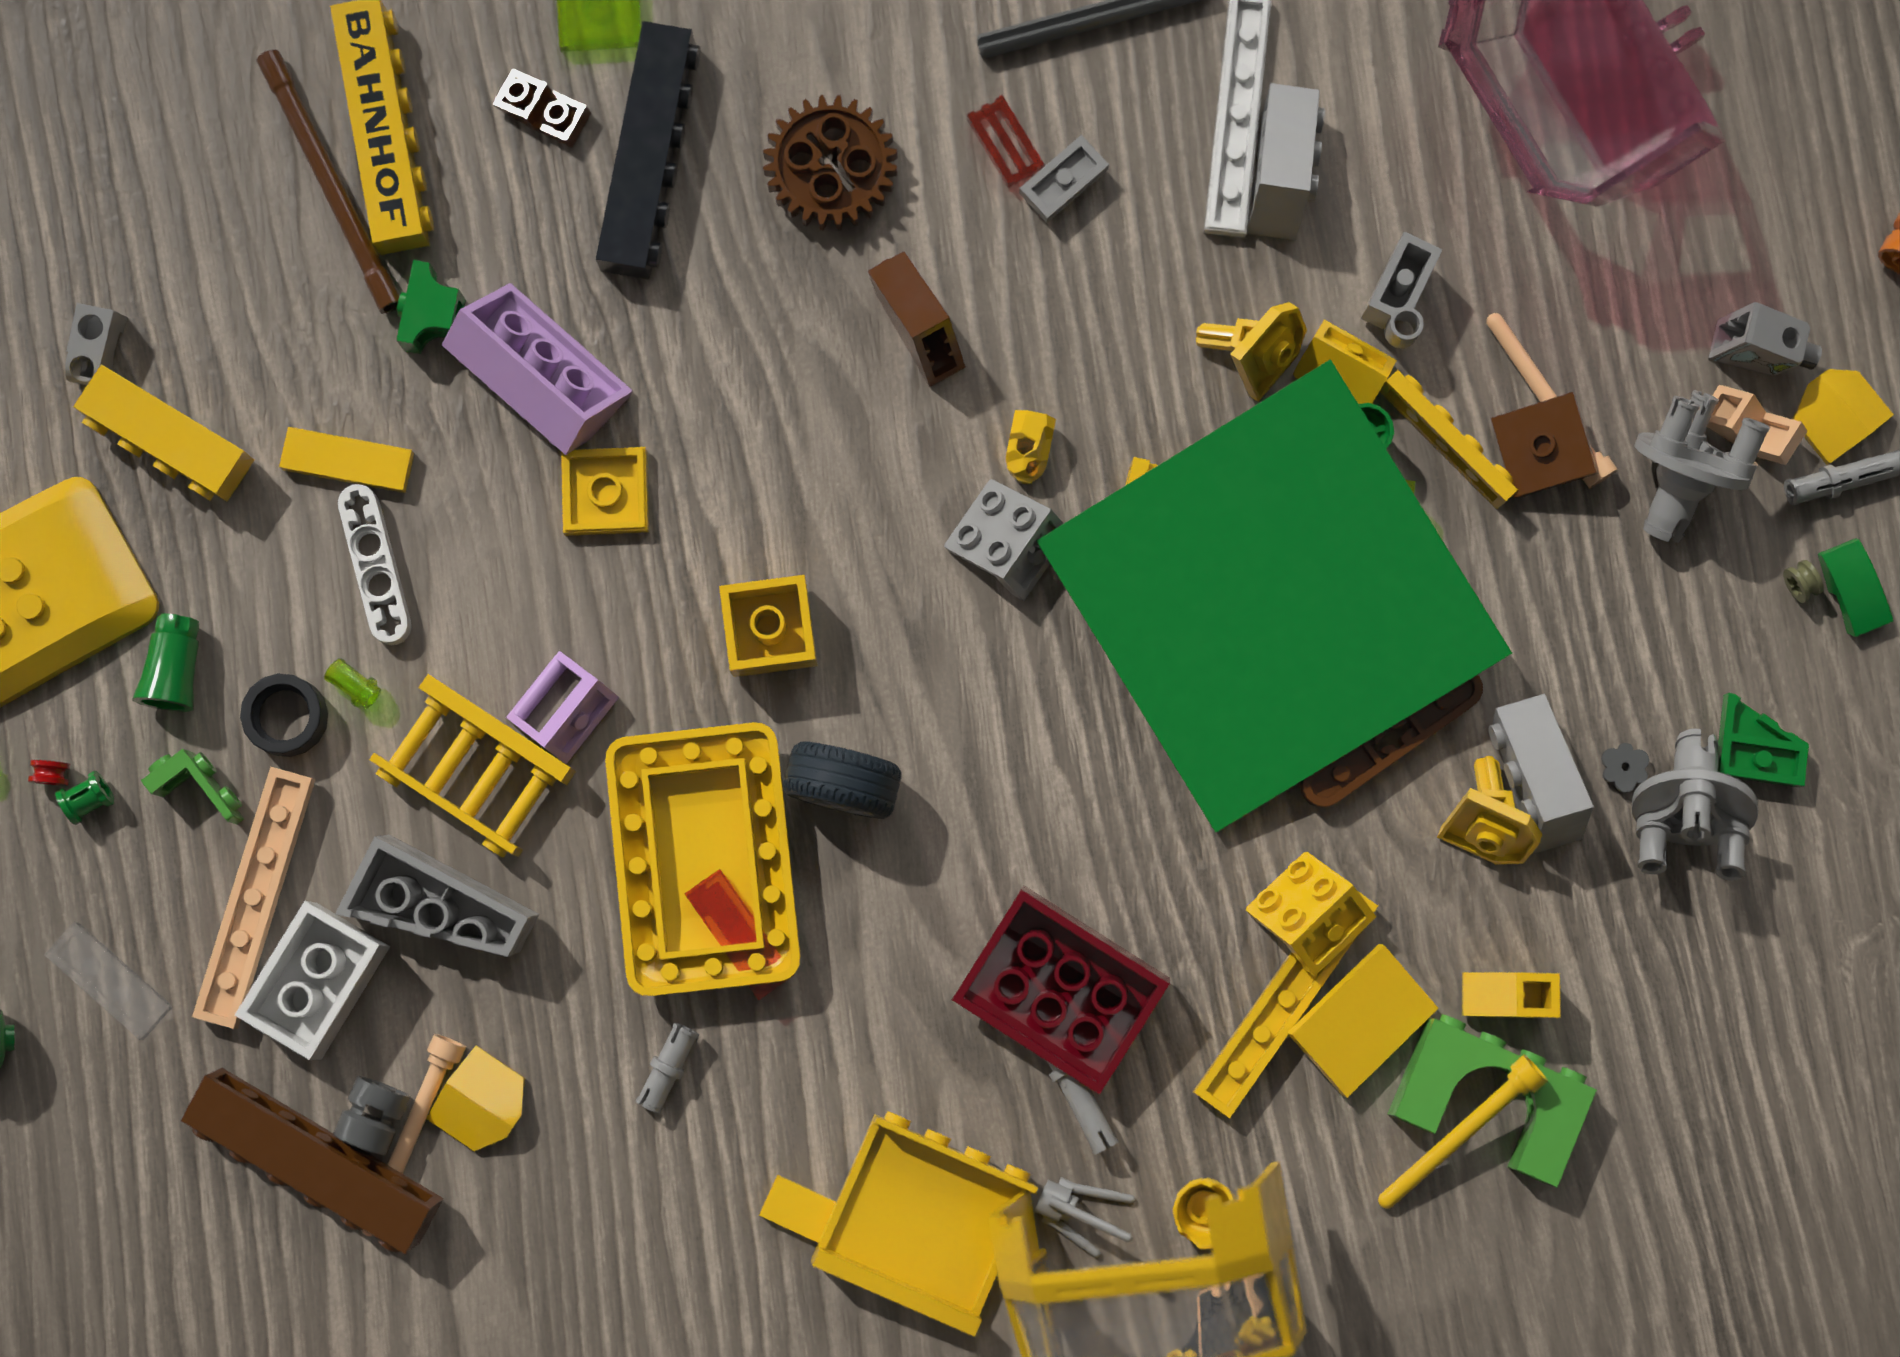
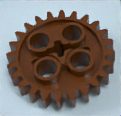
[763,95,898,230]

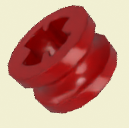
[28,760,71,786]

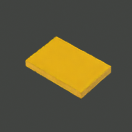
[1287,944,1439,1098]

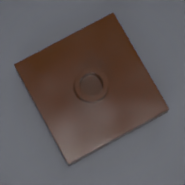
[1491,392,1599,499]

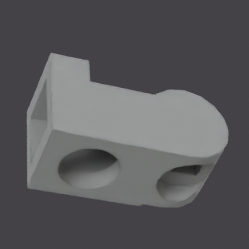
[65,303,128,385]

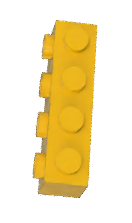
[73,364,255,502]

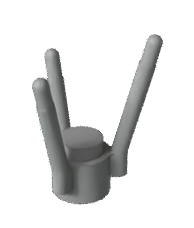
[1034,1177,1135,1258]

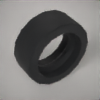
[240,673,328,757]

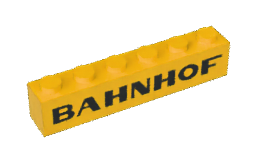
[330,0,434,255]

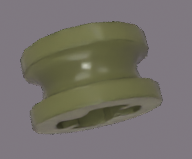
[1783,560,1824,603]

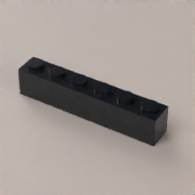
[595,21,701,280]

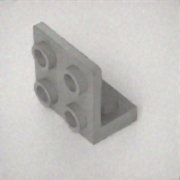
[944,479,1064,601]

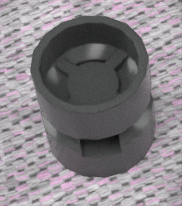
[333,1076,411,1155]

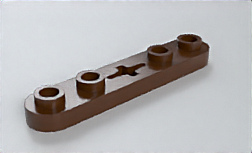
[1301,675,1483,808]

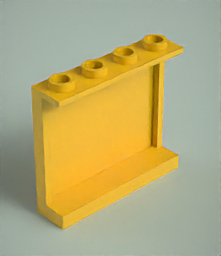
[811,1111,1038,1337]

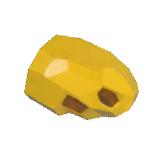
[1005,410,1056,485]

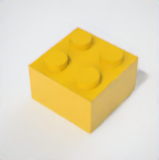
[719,574,818,677]

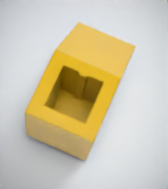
[1462,972,1560,1018]

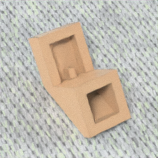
[1707,385,1807,465]

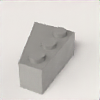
[1247,83,1325,241]

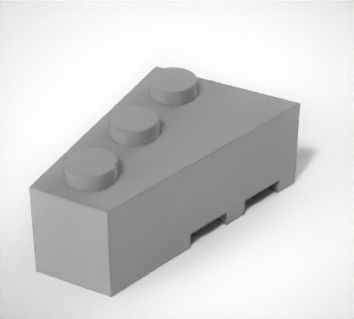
[1489,694,1594,854]

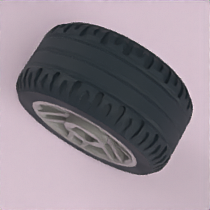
[783,741,902,819]

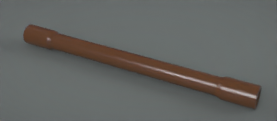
[256,49,400,314]

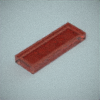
[684,869,795,1001]

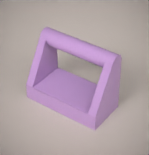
[506,651,619,764]

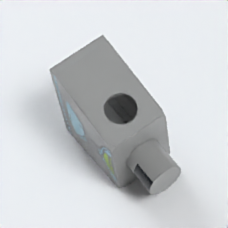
[1708,302,1822,375]

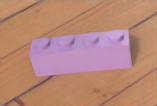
[442,283,633,455]

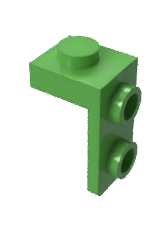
[141,749,244,824]

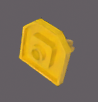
[1196,302,1307,402]
[1437,756,1543,864]

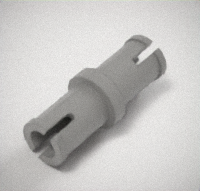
[635,1022,699,1113]

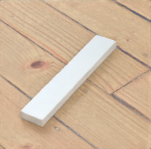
[1204,0,1271,238]

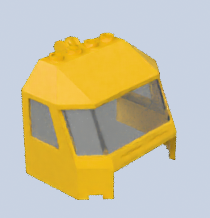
[988,1162,1307,1357]

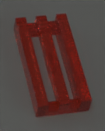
[966,95,1044,188]

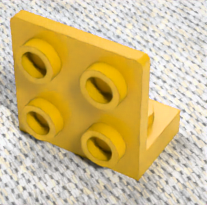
[1246,852,1376,977]

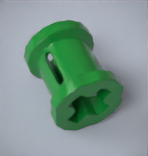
[55,770,115,825]

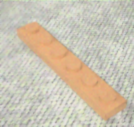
[192,767,315,1029]

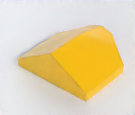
[1792,369,1894,465]
[426,1045,525,1151]

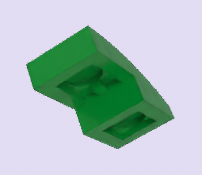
[1818,538,1893,637]

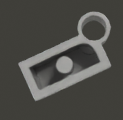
[1360,231,1443,348]

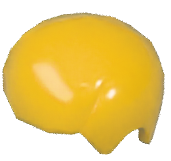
[1172,1177,1236,1250]

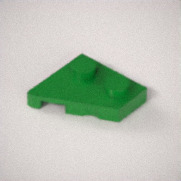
[1717,693,1809,788]

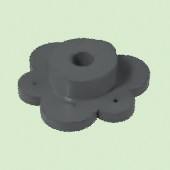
[1601,743,1649,793]

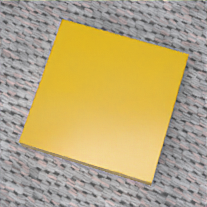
[561,447,649,536]

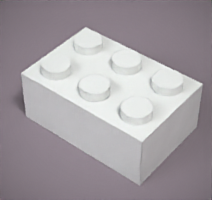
[235,901,390,1060]

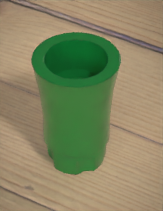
[132,614,199,712]

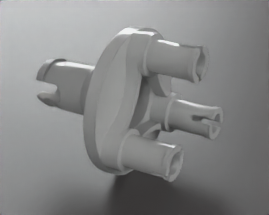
[1634,390,1770,543]
[1632,729,1758,881]

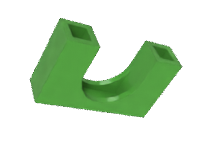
[1388,1014,1597,1187]

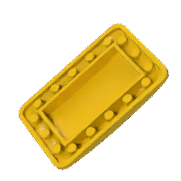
[0,477,159,708]
[605,722,800,996]

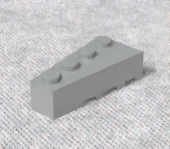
[335,834,539,957]

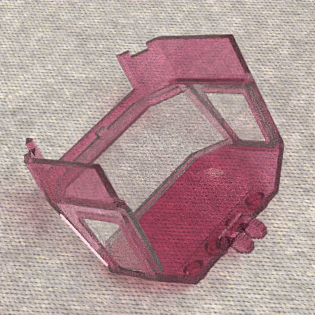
[1438,0,1726,207]

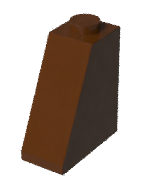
[868,251,966,387]

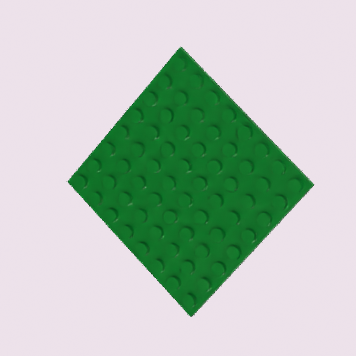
[1036,359,1513,833]

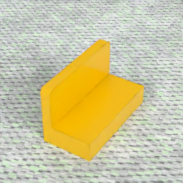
[1293,319,1397,404]

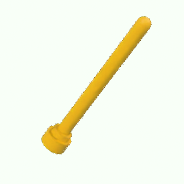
[1378,1054,1548,1209]

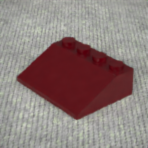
[952,885,1170,1095]

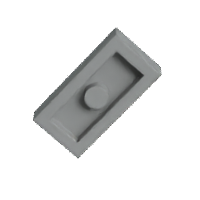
[1019,135,1109,223]

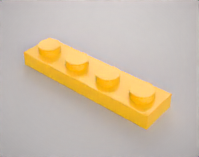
[1380,370,1518,509]

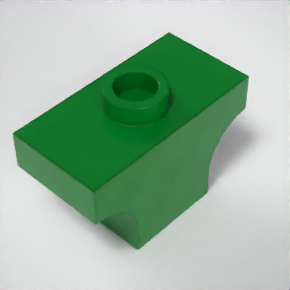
[396,260,466,354]

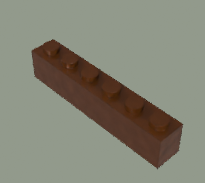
[181,1068,444,1254]

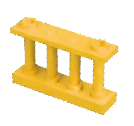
[369,674,576,858]

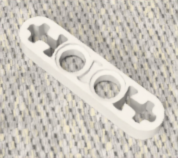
[338,484,412,645]

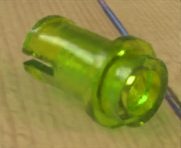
[324,658,381,709]

